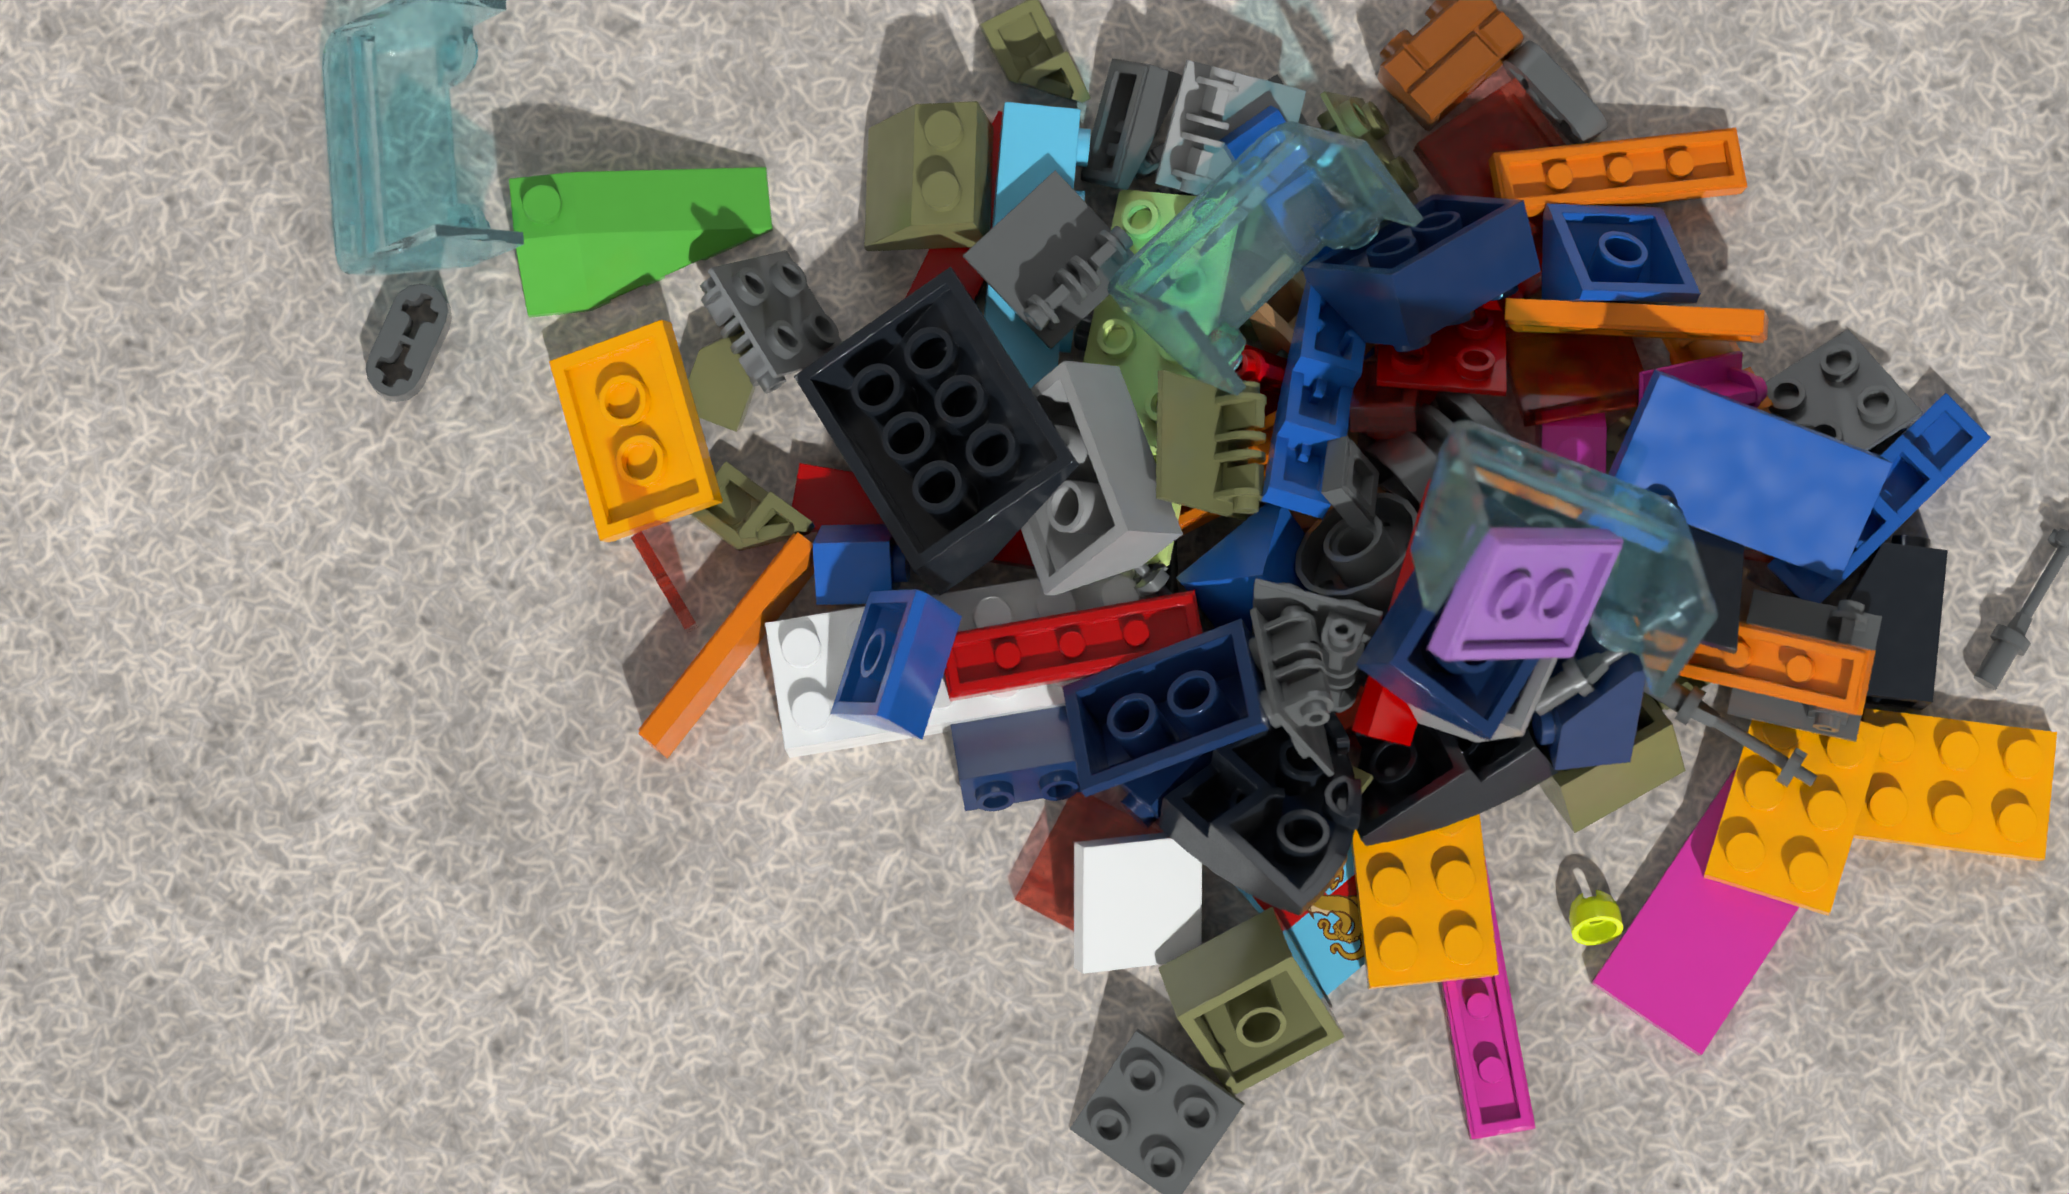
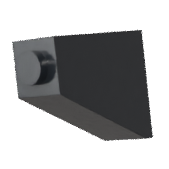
[1845,535,1948,710]

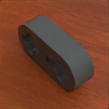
[1503,40,1608,144]
[366,284,452,402]

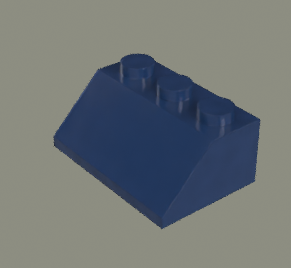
[1302,194,1541,352]
[1356,497,1540,740]
[1532,573,1647,770]
[1062,619,1271,797]

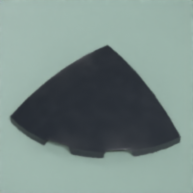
[1159,711,1362,916]
[1355,721,1558,846]

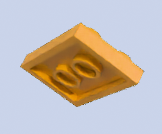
[549,320,723,543]
[1853,708,2057,861]
[1704,720,1886,916]
[1351,814,1499,989]

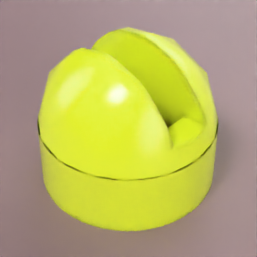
[1569,890,1623,945]

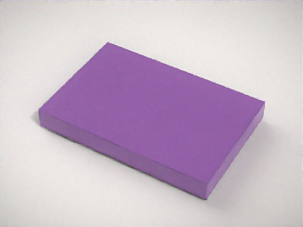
[1428,527,1624,661]

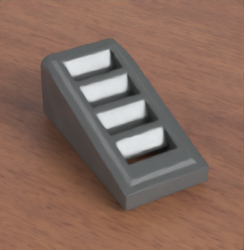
[1080,58,1182,190]

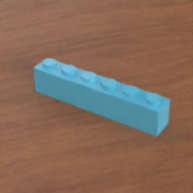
[984,102,1091,388]

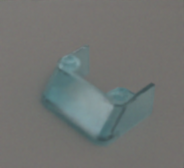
[322,0,524,276]
[1107,121,1423,395]
[1411,421,1718,699]

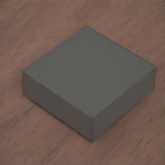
[1321,436,1379,529]

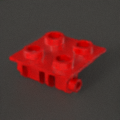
[1374,307,1507,396]

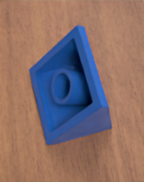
[1542,204,1701,305]
[1176,503,1307,633]
[830,590,962,740]

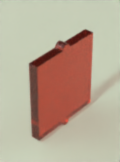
[630,531,699,633]

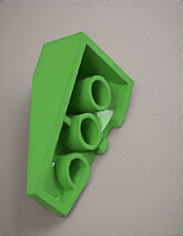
[509,167,773,318]

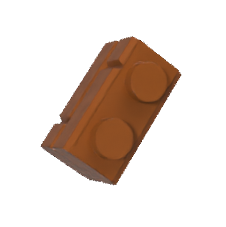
[1377,0,1524,132]

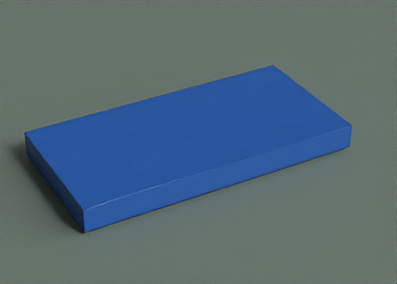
[1602,369,1893,581]

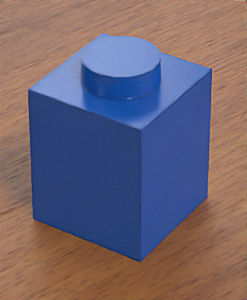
[812,524,910,605]

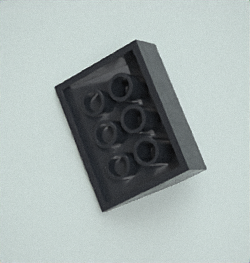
[794,267,1080,596]

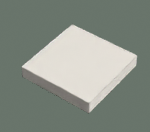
[1074,832,1202,974]

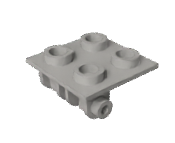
[1155,60,1306,206]

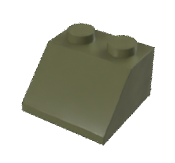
[864,101,994,251]
[1530,692,1686,833]
[1158,907,1344,1095]

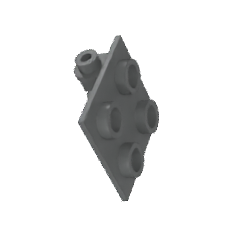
[963,170,1143,350]
[700,250,842,394]
[1766,329,1923,452]
[1252,578,1383,713]
[1727,589,1882,742]
[1249,605,1335,777]
[1070,1029,1245,1194]

